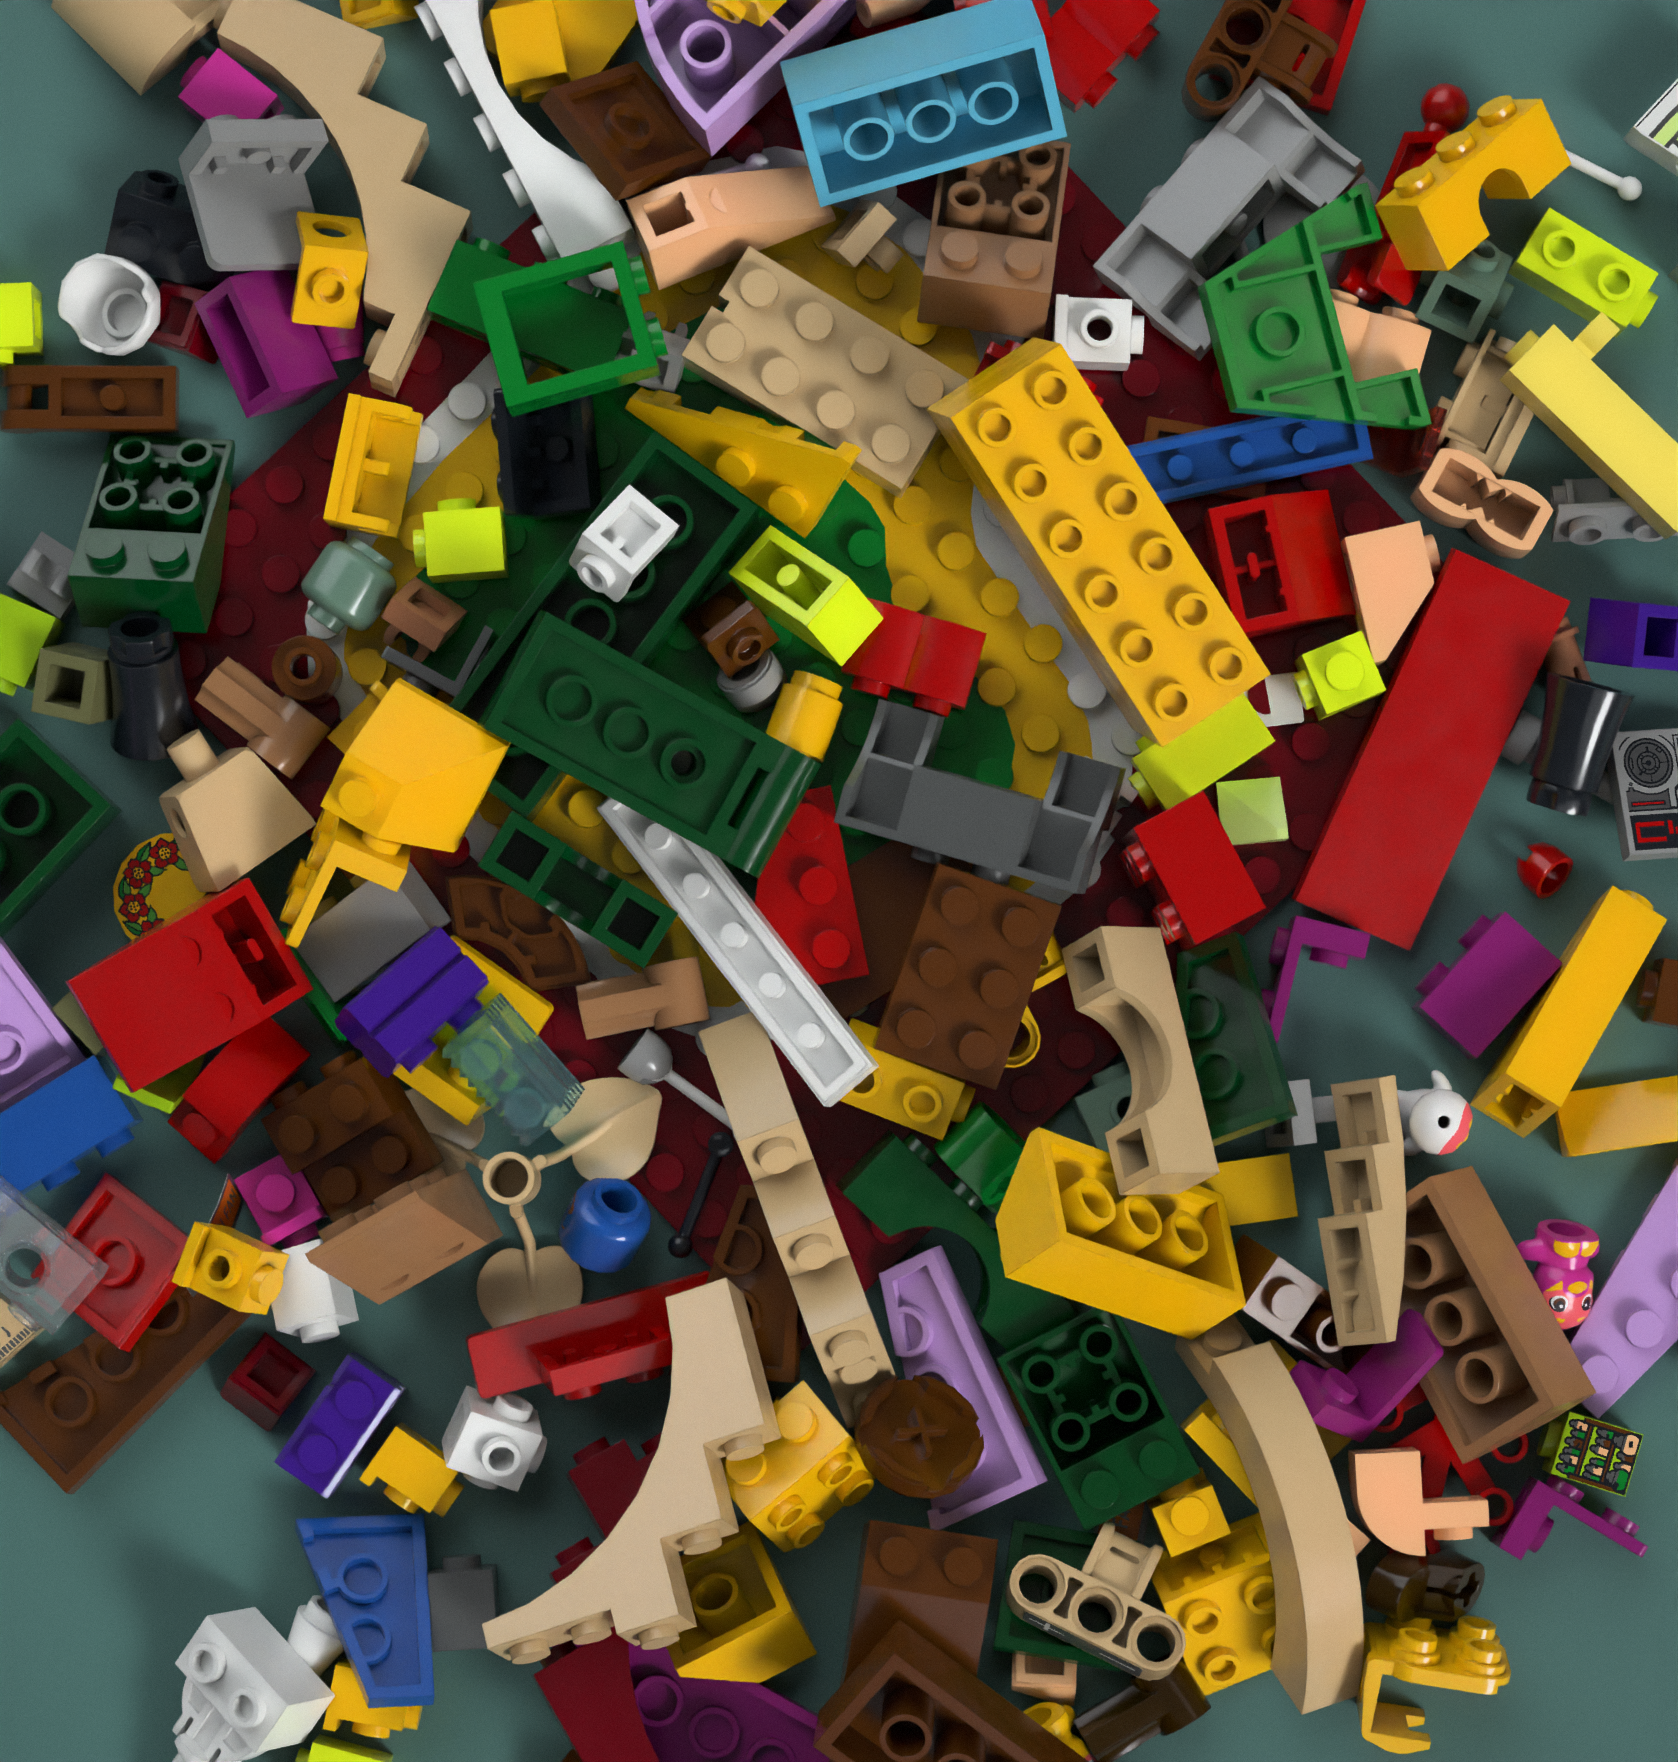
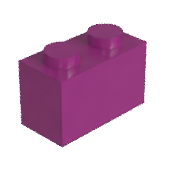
[194,270,338,418]
[1412,911,1562,1059]

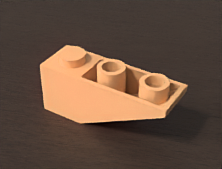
[626,166,836,290]

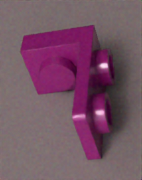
[1261,915,1371,1044]
[1289,1309,1444,1443]
[1490,1474,1648,1560]

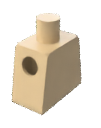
[159,729,316,892]

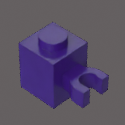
[1583,597,1678,671]

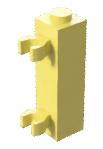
[1499,312,1678,539]

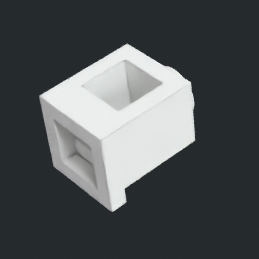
[1052,294,1144,371]

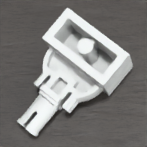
[172,1607,335,1762]

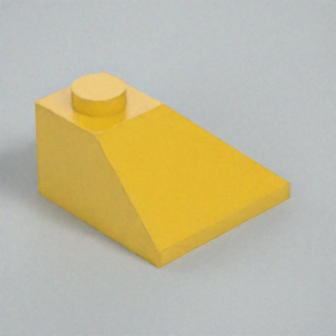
[320,678,511,853]
[666,1521,818,1683]

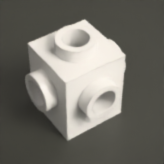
[441,1385,547,1492]

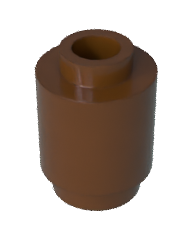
[272,635,343,705]

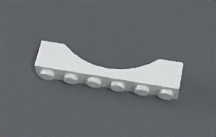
[414,0,636,262]

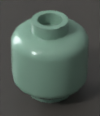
[301,536,397,635]

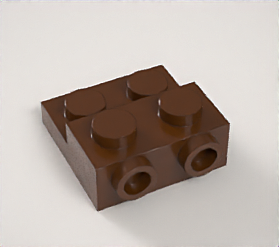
[260,1050,444,1223]

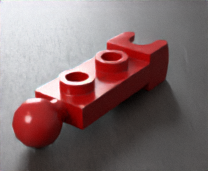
[1336,83,1470,306]

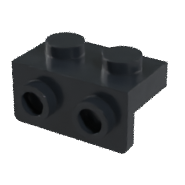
[105,170,235,292]
[491,388,602,520]

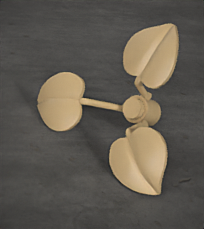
[404,1077,662,1328]

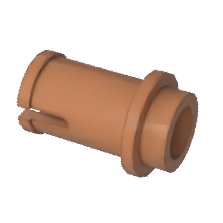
[1543,616,1594,682]

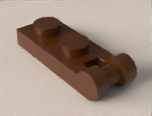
[0,365,179,434]

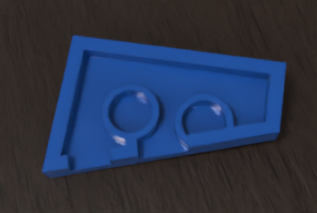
[295,1513,434,1708]

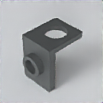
[381,625,498,699]

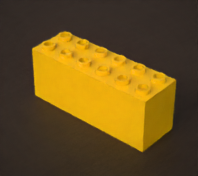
[926,337,1271,747]

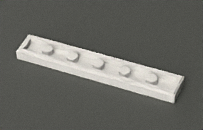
[597,797,879,1107]

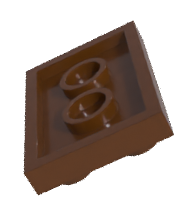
[872,862,1062,1090]

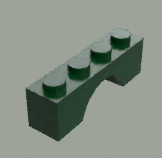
[835,1129,1080,1352]

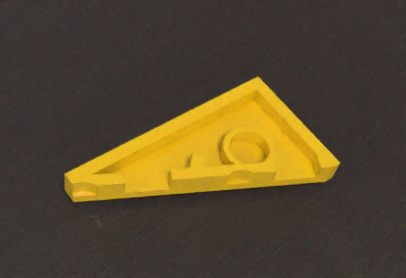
[625,387,862,539]

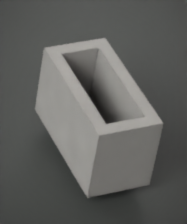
[296,861,452,1002]

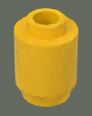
[766,670,843,762]

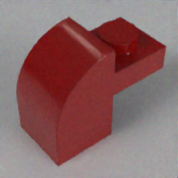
[167,1017,311,1164]

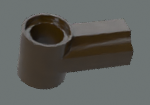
[1073,1652,1211,1762]

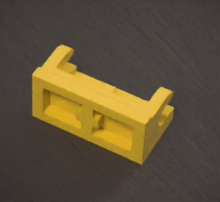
[323,393,423,540]

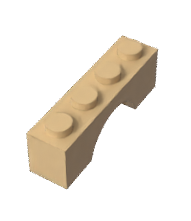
[1061,926,1220,1195]

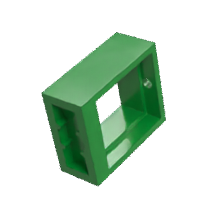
[472,240,668,417]

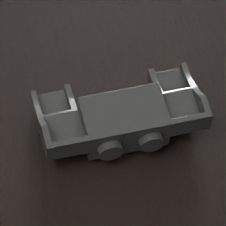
[834,699,1126,894]

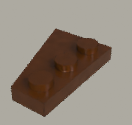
[668,1185,802,1382]

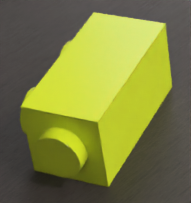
[1508,207,1659,338]
[1128,693,1275,812]

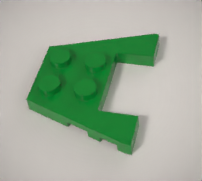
[1197,182,1432,430]

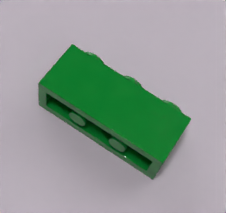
[427,237,629,393]

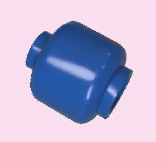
[558,1178,652,1273]

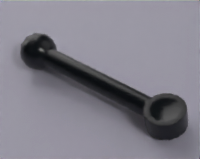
[668,1132,734,1259]

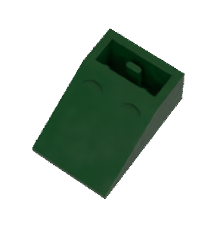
[67,434,235,633]
[996,1307,1200,1532]

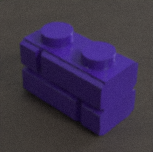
[334,926,489,1078]
[274,1351,407,1498]

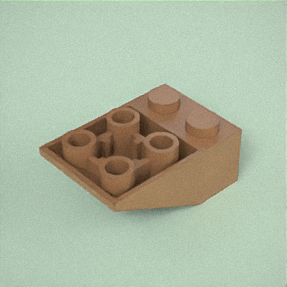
[917,141,1071,339]
[305,1167,503,1305]

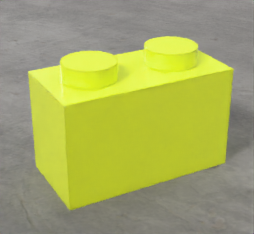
[728,525,884,667]

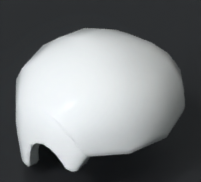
[58,253,160,356]

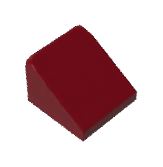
[147,280,219,364]
[220,1332,316,1432]

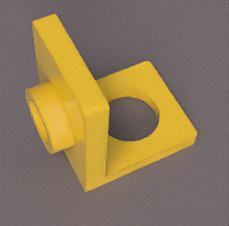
[290,211,369,329]

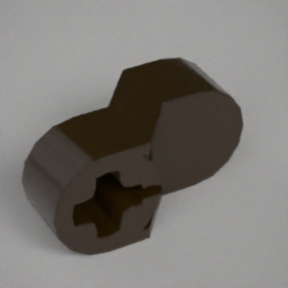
[1366,1549,1485,1623]

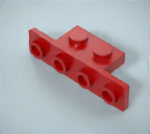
[466,1271,710,1400]

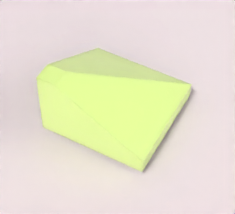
[1215,777,1289,845]

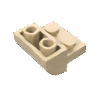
[51,0,221,96]

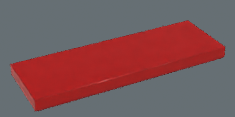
[1291,548,1571,951]

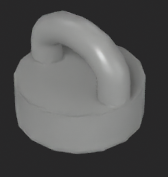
[716,648,788,713]

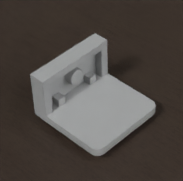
[178,114,329,271]

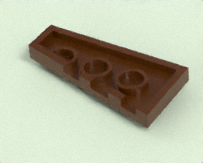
[0,1285,253,1494]

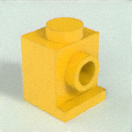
[171,1221,289,1315]
[359,1422,465,1518]
[1146,1466,1231,1557]
[323,1658,423,1738]

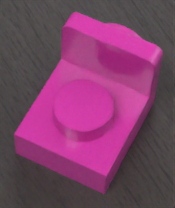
[234,1154,328,1249]

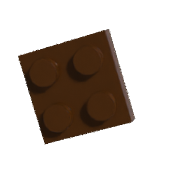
[539,61,711,201]

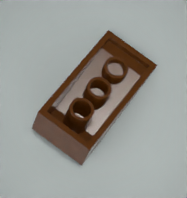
[829,1520,998,1762]

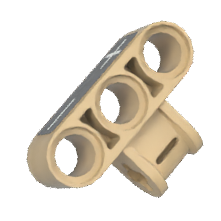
[1005,1521,1186,1681]

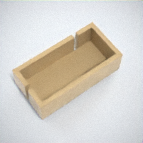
[682,246,969,499]

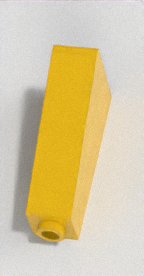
[1469,885,1667,1138]

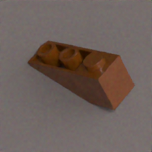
[1234,1234,1374,1375]

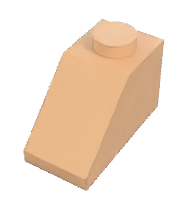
[1340,521,1441,666]

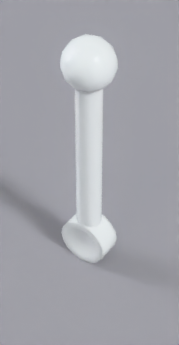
[1565,150,1642,201]

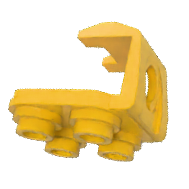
[1355,1615,1511,1754]

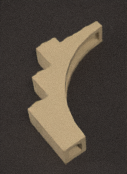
[698,1012,898,1428]
[482,1278,781,1664]

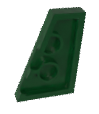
[1176,931,1298,1146]

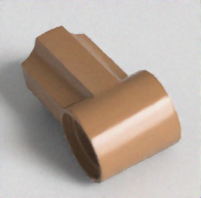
[194,656,331,779]
[576,956,711,1040]

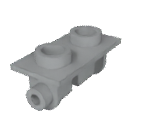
[1550,478,1678,545]

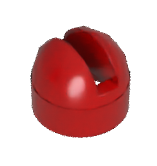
[1516,842,1573,899]

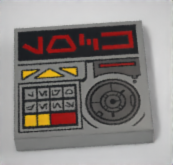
[1607,728,1678,861]

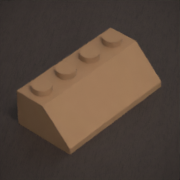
[1399,1166,1596,1464]

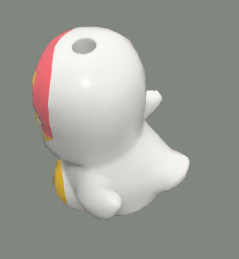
[1397,1070,1473,1156]

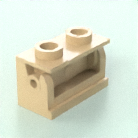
[1425,328,1534,480]

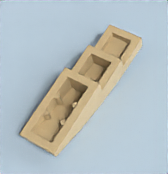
[1318,1075,1406,1347]

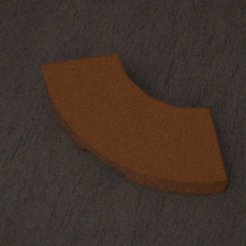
[445,875,592,992]

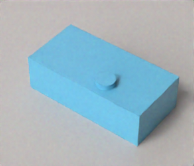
[779,0,1067,207]

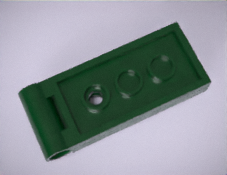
[477,610,821,879]

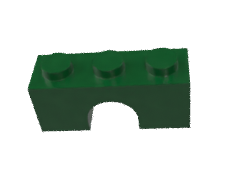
[477,811,678,968]

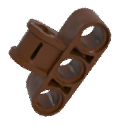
[1181,0,1339,122]

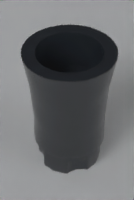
[107,611,199,761]
[1526,672,1635,816]

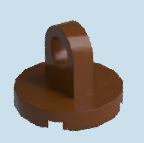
[854,1375,984,1499]

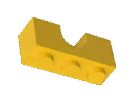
[1375,95,1571,271]

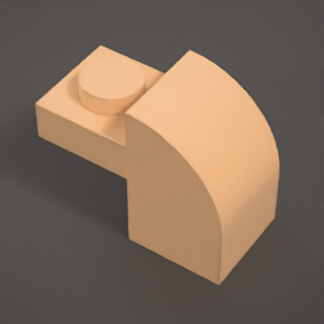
[1348,1447,1490,1556]

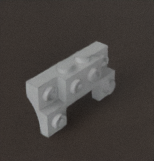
[1093,76,1365,361]

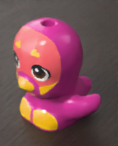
[1516,1219,1600,1330]

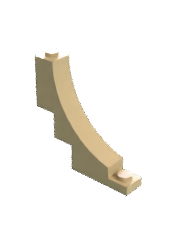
[213,0,473,398]

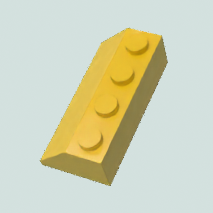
[995,1127,1246,1340]

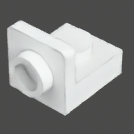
[569,485,679,602]

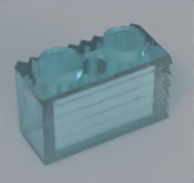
[442,993,585,1146]

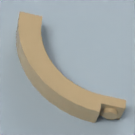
[1175,1315,1364,1715]

